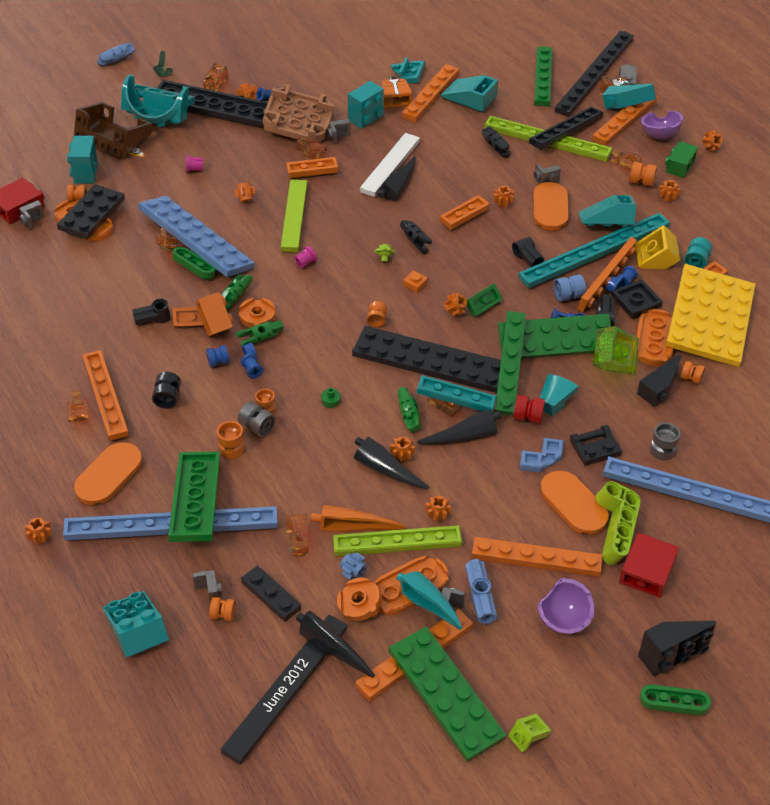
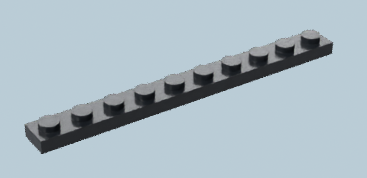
[555,31,634,117]

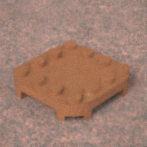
[263,84,334,145]

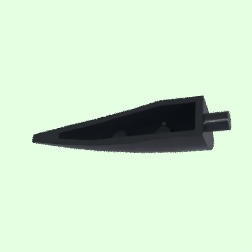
[377,156,416,201]
[417,409,501,444]
[354,436,429,490]
[296,611,375,678]

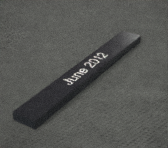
[221,615,347,765]

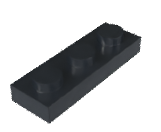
[241,565,301,622]

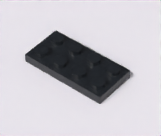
[57,184,125,240]

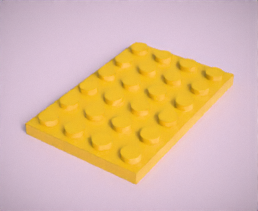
[665,264,755,367]

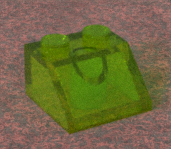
[593,326,639,374]

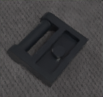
[570,425,622,466]

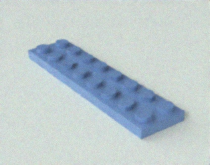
[138,196,255,277]

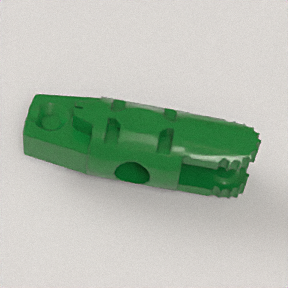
[221,274,253,310]
[235,320,284,347]
[398,387,421,433]

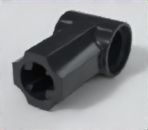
[512,237,545,267]
[596,294,616,328]
[132,298,171,325]

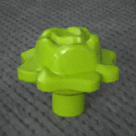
[374,244,396,262]

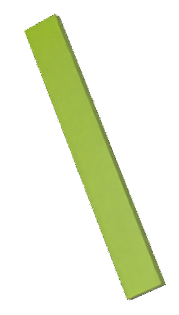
[484,116,612,162]

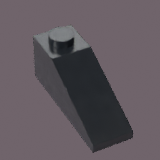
[637,354,681,407]

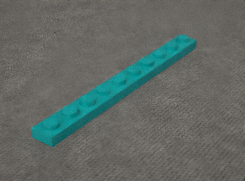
[518,213,670,288]

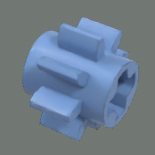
[340,553,367,580]

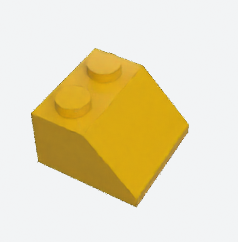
[635,225,680,269]

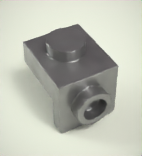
[619,64,637,85]
[327,119,350,144]
[533,164,561,184]
[19,201,44,230]
[192,570,222,603]
[436,587,465,621]

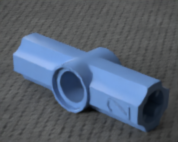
[465,559,497,625]

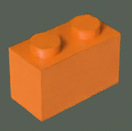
[195,292,233,337]

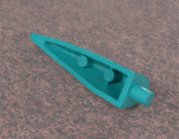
[397,571,463,630]

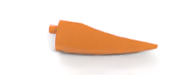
[310,505,405,533]

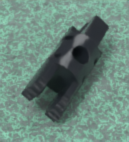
[481,126,510,158]
[399,220,433,254]

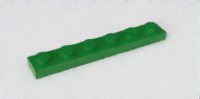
[534,46,552,107]
[495,311,526,416]

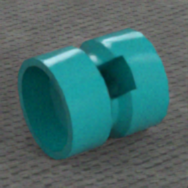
[684,237,713,269]

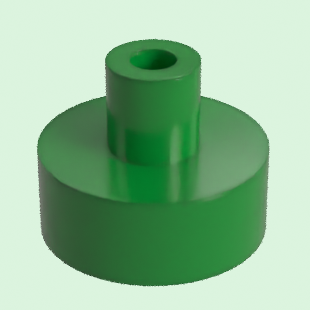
[321,388,341,408]

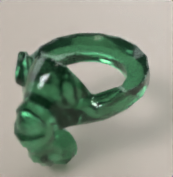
[153,50,173,77]

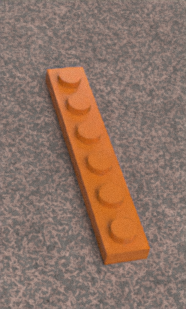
[402,64,459,122]
[592,96,658,146]
[577,237,637,313]
[82,350,129,441]
[471,537,602,577]
[355,609,473,702]

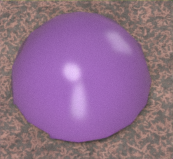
[641,111,683,140]
[537,578,595,635]

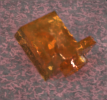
[156,228,183,253]

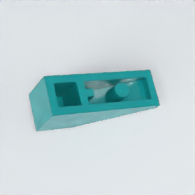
[602,84,656,109]

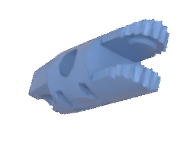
[97,42,135,66]

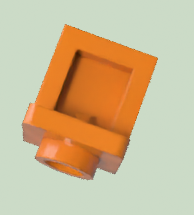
[236,83,258,100]

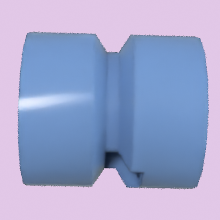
[554,274,586,302]

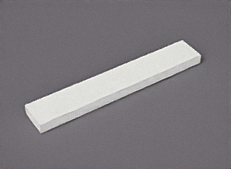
[360,133,420,197]

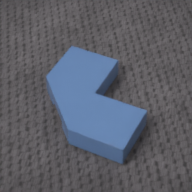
[520,438,564,473]

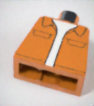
[382,76,412,108]

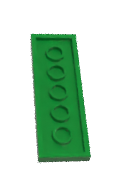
[497,314,614,359]
[168,451,221,542]
[388,626,506,762]

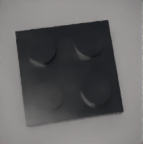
[611,280,663,319]

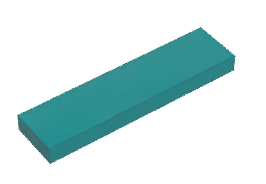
[416,375,497,413]

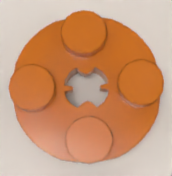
[239,298,276,328]
[337,578,382,621]

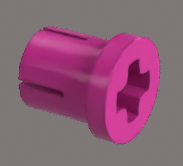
[186,155,203,172]
[294,246,318,269]

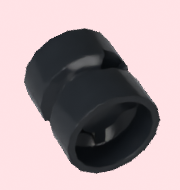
[152,372,181,409]

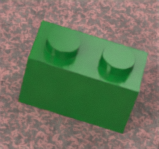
[665,141,698,178]

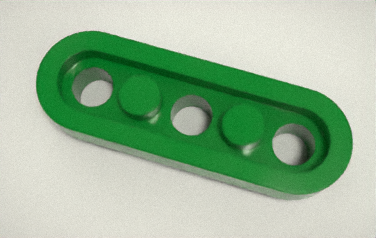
[172,247,216,280]
[639,684,711,715]

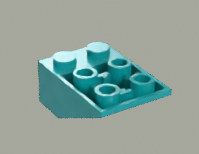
[441,75,498,112]
[578,195,636,227]
[102,591,169,658]

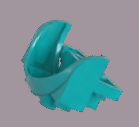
[121,74,194,127]

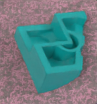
[539,374,579,416]

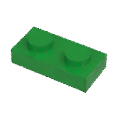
[466,283,503,317]

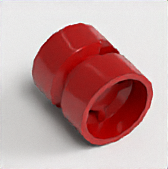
[513,394,545,424]

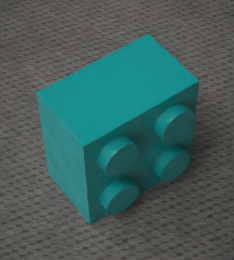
[348,81,384,129]
[67,136,98,184]

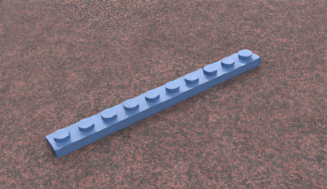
[603,456,770,523]
[63,506,278,540]

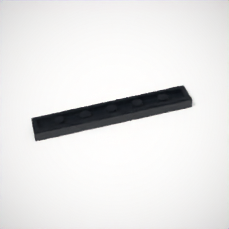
[529,106,604,150]

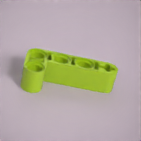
[596,481,640,566]

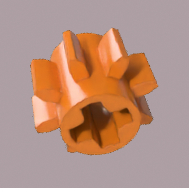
[702,130,723,151]
[658,180,681,201]
[234,182,256,202]
[493,186,514,207]
[444,292,467,316]
[390,437,415,462]
[425,495,451,522]
[24,517,52,544]

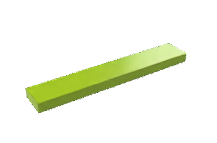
[281,180,307,252]
[333,525,462,556]

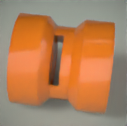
[67,184,87,202]
[367,301,387,327]
[680,361,705,385]
[255,389,275,414]
[209,597,236,622]

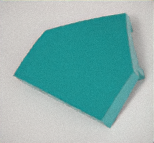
[390,57,426,83]

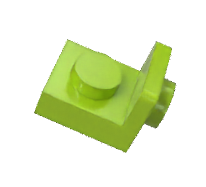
[508,714,551,752]

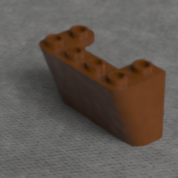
[74,102,153,159]

